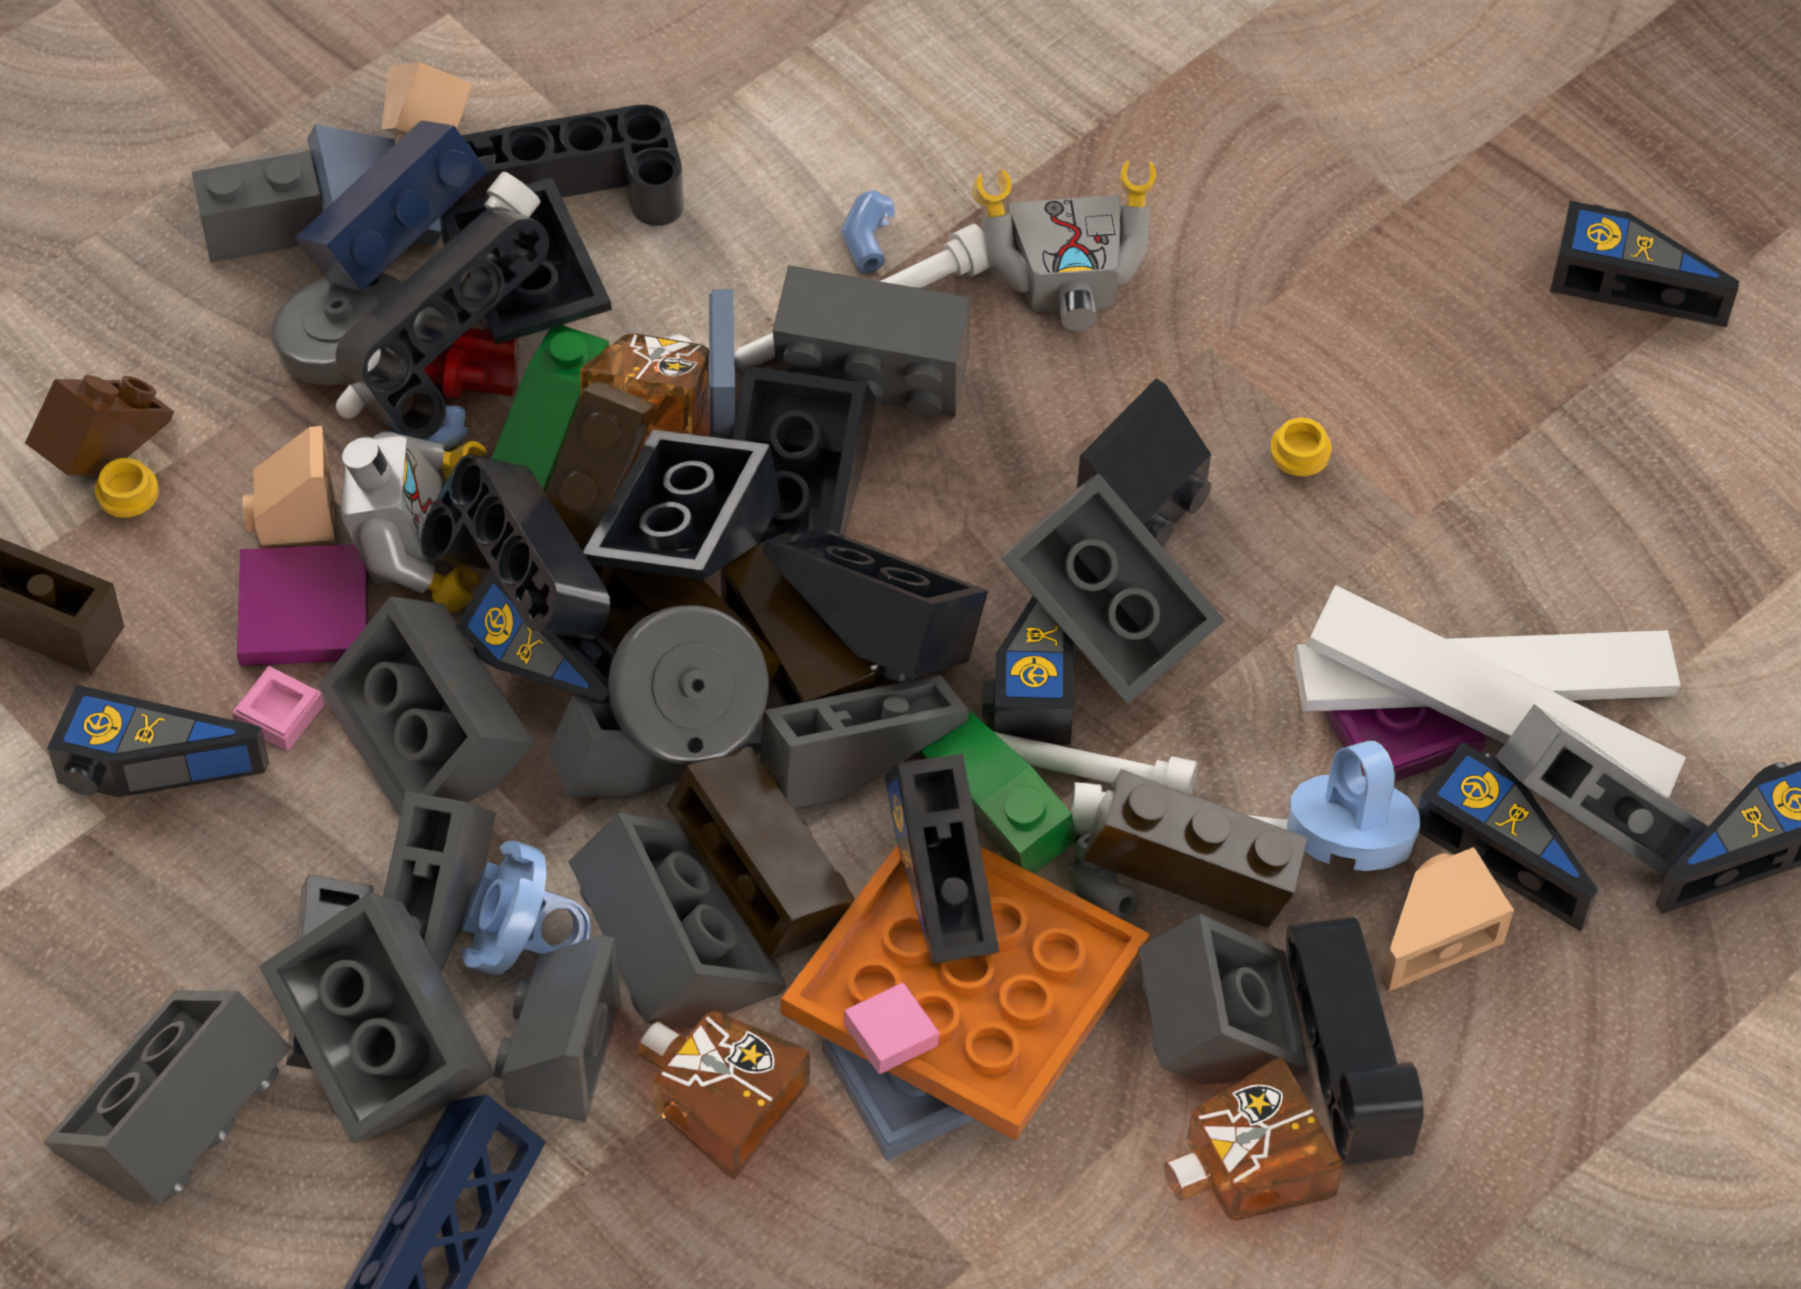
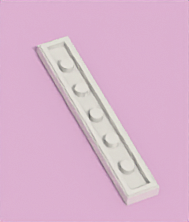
[1306,585,1686,797]
[1293,630,1681,712]

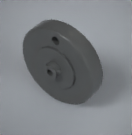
[271,273,402,385]
[608,606,769,765]

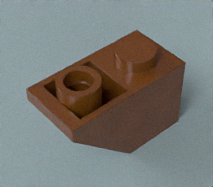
[25,375,175,476]

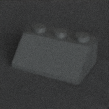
[1001,474,1225,705]
[318,596,535,816]
[568,812,787,1028]
[259,892,495,1143]
[43,990,291,1204]

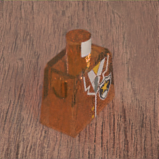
[580,333,709,437]
[637,1011,810,1180]
[1164,1057,1344,1221]

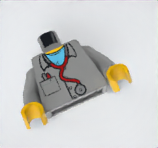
[971,160,1157,331]
[341,432,486,613]

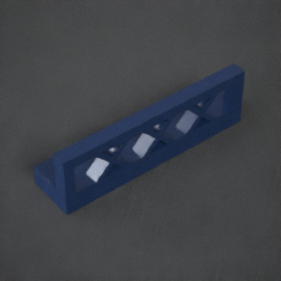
[344,1094,546,1289]

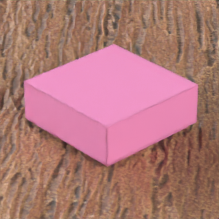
[232,666,324,752]
[843,983,939,1074]

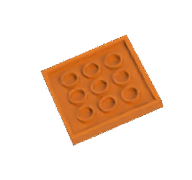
[780,845,1150,1141]

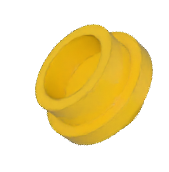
[1270,418,1332,476]
[95,458,159,518]

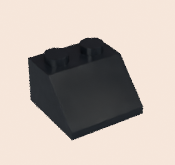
[1077,378,1211,547]

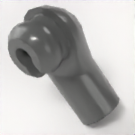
[1073,833,1138,920]

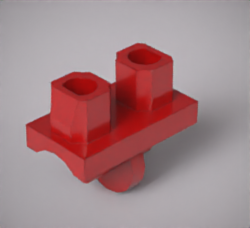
[423,328,519,399]

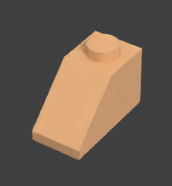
[381,62,473,145]
[243,426,337,548]
[1382,847,1514,992]

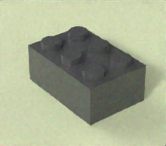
[773,265,970,417]

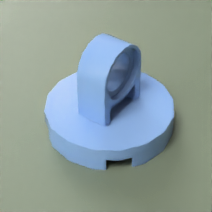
[1287,741,1420,871]
[461,840,591,976]

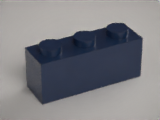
[295,120,488,291]

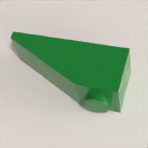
[491,325,613,493]
[917,708,1077,874]

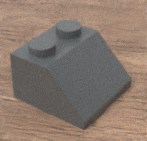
[191,146,323,262]
[1139,914,1309,1085]
[494,935,621,1122]

